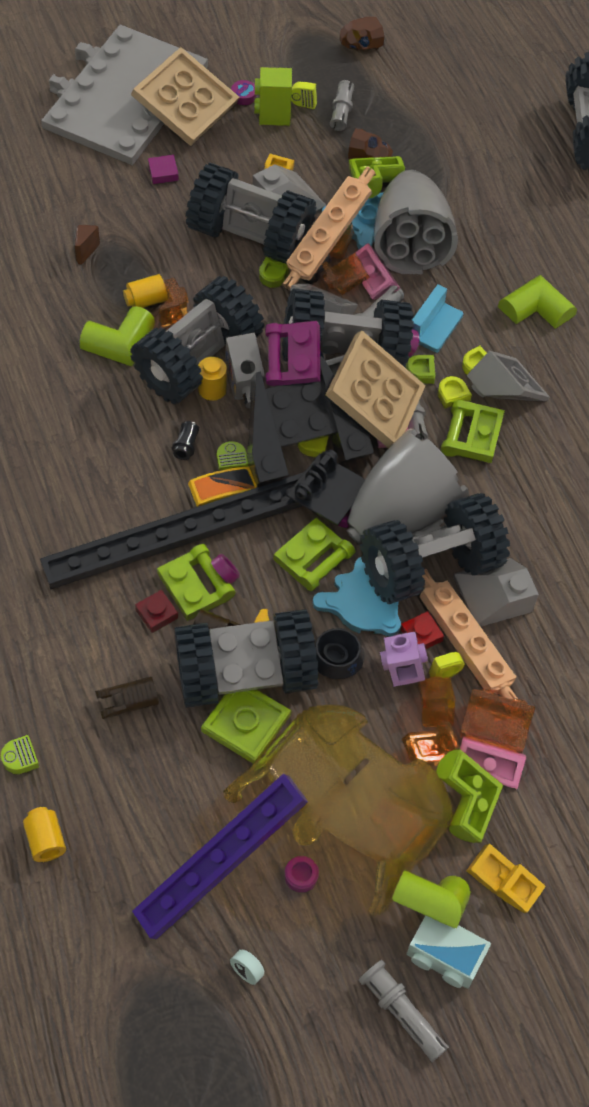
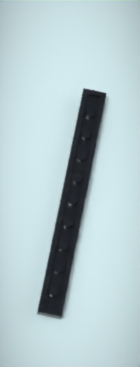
[40,472,304,590]

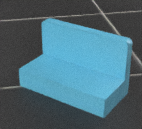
[412,284,463,353]

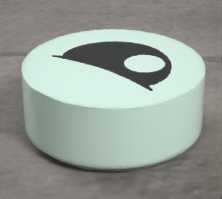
[230,950,264,985]

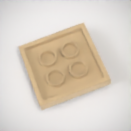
[131,47,240,146]
[325,330,426,448]

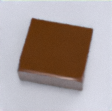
[75,225,100,264]

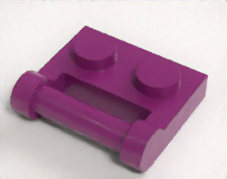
[265,321,320,386]

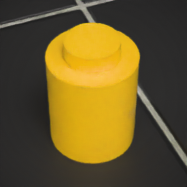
[123,274,168,308]
[198,357,227,401]
[23,807,67,862]

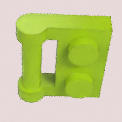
[440,400,505,463]
[274,517,356,591]
[157,544,236,621]

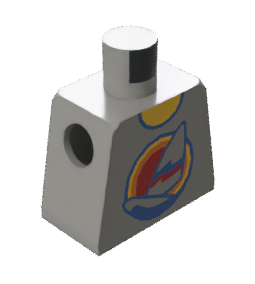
[225,333,265,408]

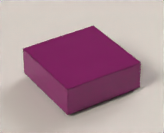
[148,155,179,184]

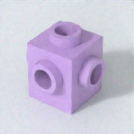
[380,632,428,687]

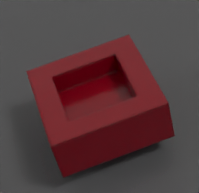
[135,590,178,633]

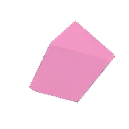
[346,243,401,300]
[460,737,526,789]

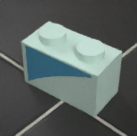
[407,915,491,989]

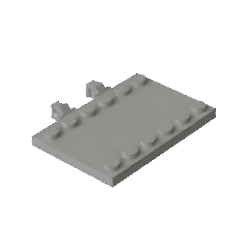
[41,25,208,165]

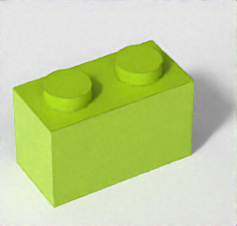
[254,67,292,126]

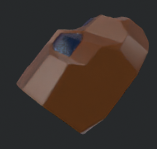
[339,16,385,50]
[348,128,393,159]

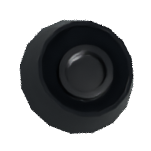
[314,628,365,679]

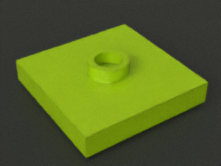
[201,690,291,765]

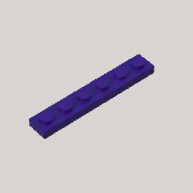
[132,773,309,939]

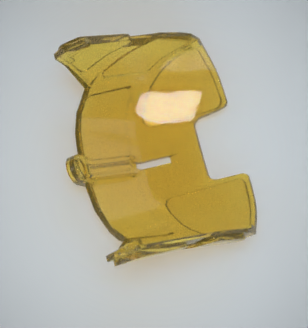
[223,704,453,917]

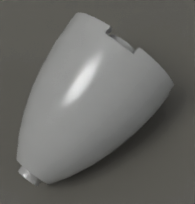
[374,170,458,274]
[347,428,469,545]

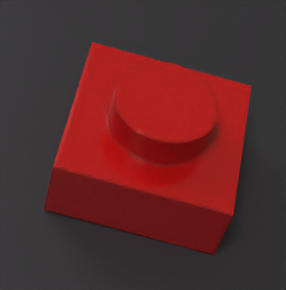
[400,611,444,649]

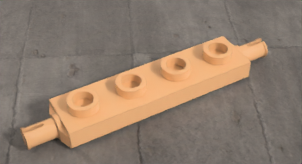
[282,167,376,290]
[420,569,520,709]

